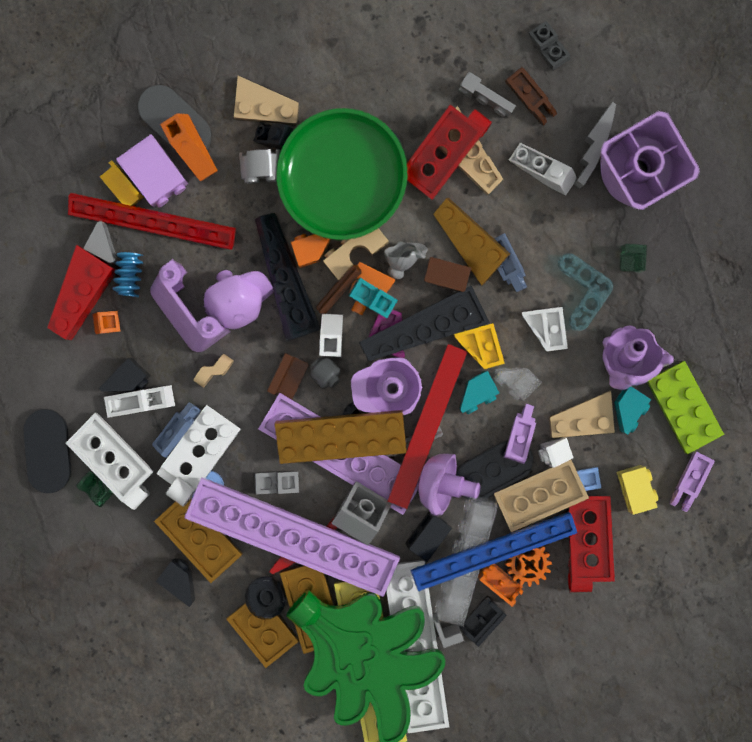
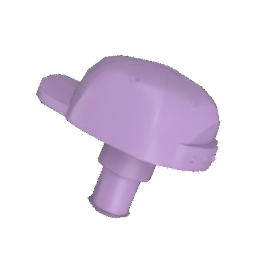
[204,270,273,329]
[351,358,423,415]
[418,453,481,515]

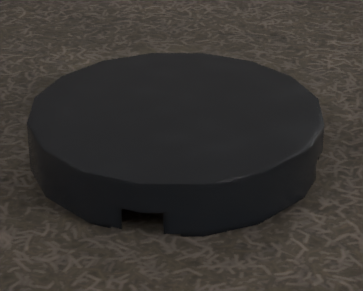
[245,576,287,620]

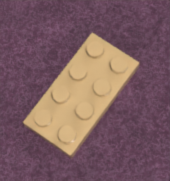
[494,460,589,532]

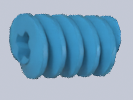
[112,252,144,297]

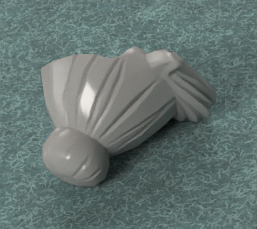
[384,241,428,279]

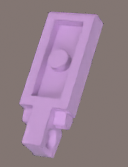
[504,404,536,464]

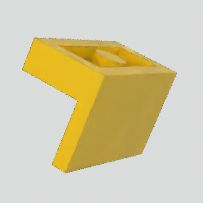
[100,160,144,206]

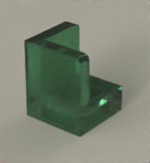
[620,244,647,272]

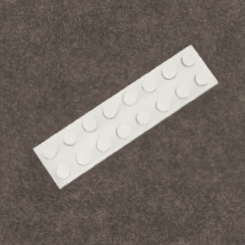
[386,560,449,733]

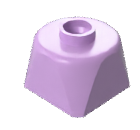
[601,111,699,210]

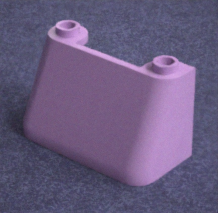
[150,259,230,352]

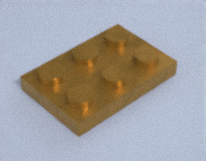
[226,603,299,668]

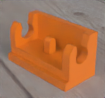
[477,564,523,607]

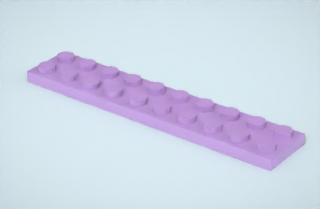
[185,477,400,597]

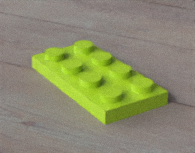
[647,361,724,454]

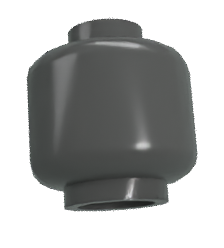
[309,357,341,389]

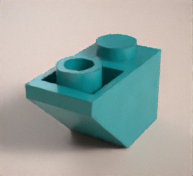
[459,371,499,415]
[614,386,651,435]

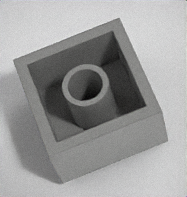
[331,481,392,545]

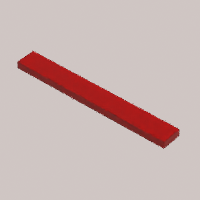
[68,193,236,250]
[387,344,468,509]

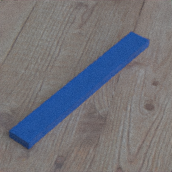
[410,512,577,591]

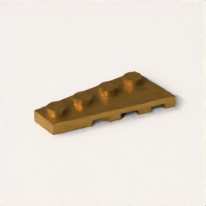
[433,198,510,286]

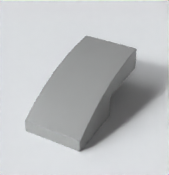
[254,471,299,495]

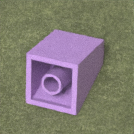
[116,134,188,208]

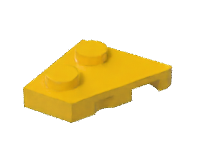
[454,323,505,369]

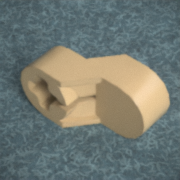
[193,354,234,388]

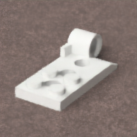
[157,405,241,507]
[66,413,153,510]

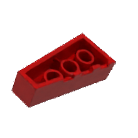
[47,245,116,340]

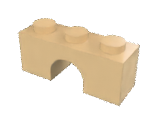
[323,228,389,280]

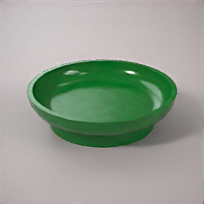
[277,108,408,240]

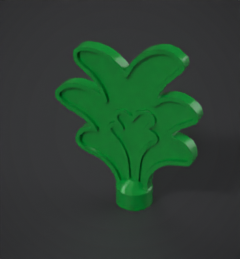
[286,590,445,742]

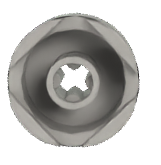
[239,149,281,184]

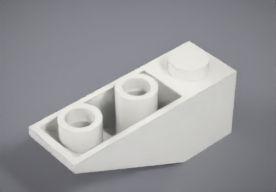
[509,143,577,195]

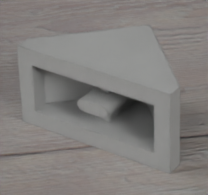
[83,221,118,265]

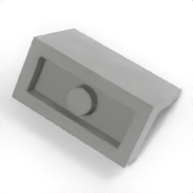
[433,613,464,648]

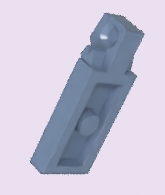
[494,233,527,292]
[152,402,201,458]

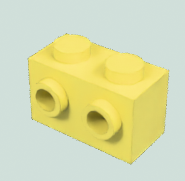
[617,465,658,515]

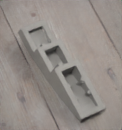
[574,102,616,189]

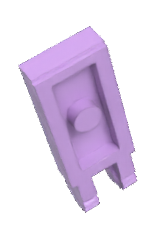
[670,451,715,512]

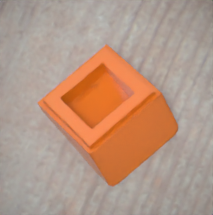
[93,311,120,335]

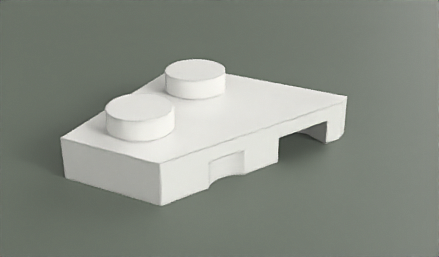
[522,307,568,351]

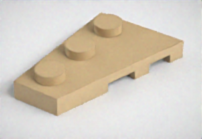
[234,76,299,125]

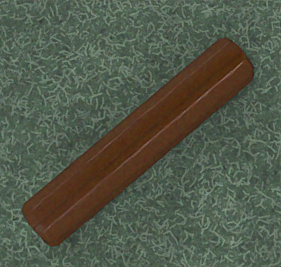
[316,265,362,314]

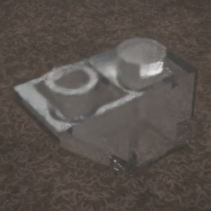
[492,368,542,401]

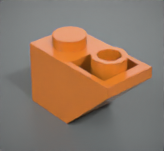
[291,234,331,268]

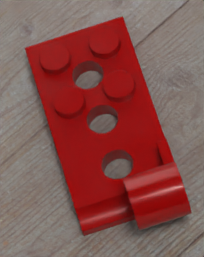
[407,105,492,200]
[568,496,615,592]

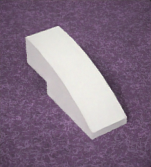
[104,385,175,418]

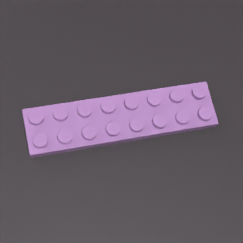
[258,393,420,515]

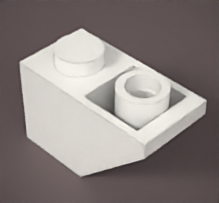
[319,314,343,357]
[538,437,573,468]

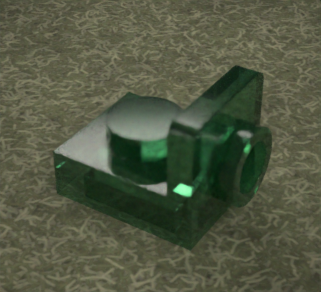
[76,471,113,507]

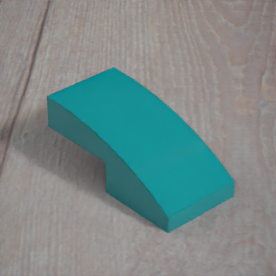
[348,277,398,318]

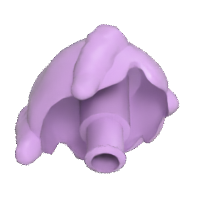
[602,325,674,390]

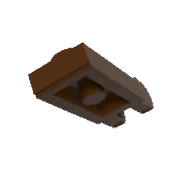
[505,67,557,125]

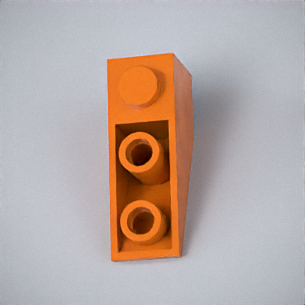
[160,114,218,181]

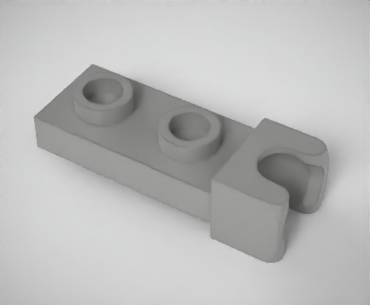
[459,72,516,118]

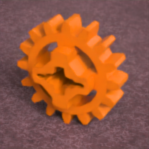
[505,546,552,587]

